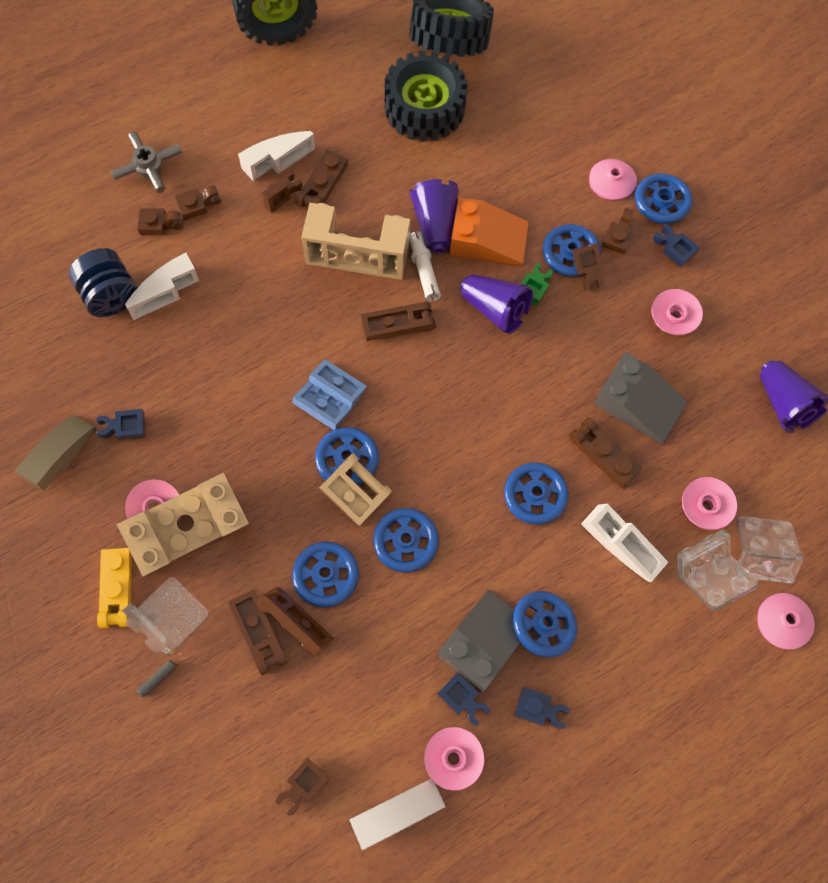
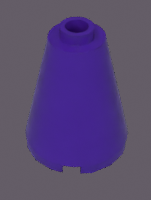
[410,179,459,253]
[460,274,534,334]
[760,360,828,433]

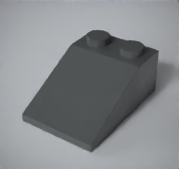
[594,352,688,444]
[437,590,531,693]

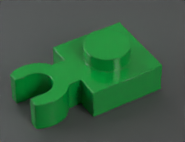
[521,263,553,307]

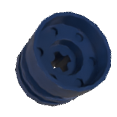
[68,248,138,317]

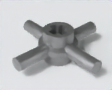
[111,132,182,193]

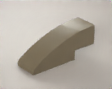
[15,414,96,491]

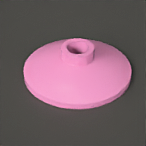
[589,159,637,201]
[651,289,703,336]
[682,477,737,530]
[125,479,180,521]
[757,593,814,650]
[424,727,484,790]

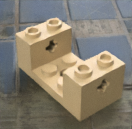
[301,203,410,280]
[117,473,249,576]

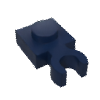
[653,224,700,268]
[96,409,145,440]
[437,672,490,727]
[514,687,570,729]

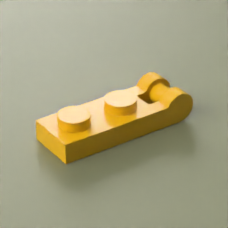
[97,548,132,629]

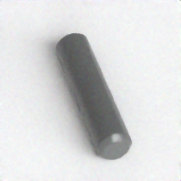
[137,660,176,697]

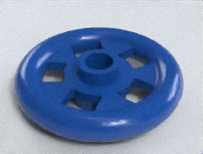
[635,173,693,224]
[542,224,601,277]
[315,427,379,486]
[504,462,569,525]
[373,508,439,573]
[292,541,359,607]
[513,591,577,658]

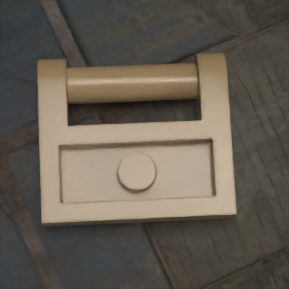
[319,453,392,526]

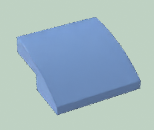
[292,359,367,430]

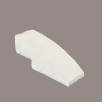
[238,131,315,181]
[125,253,199,320]
[581,504,668,582]
[350,779,445,850]

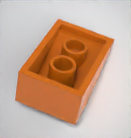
[450,197,529,266]

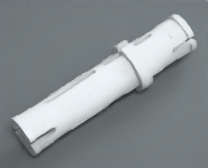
[410,231,441,302]

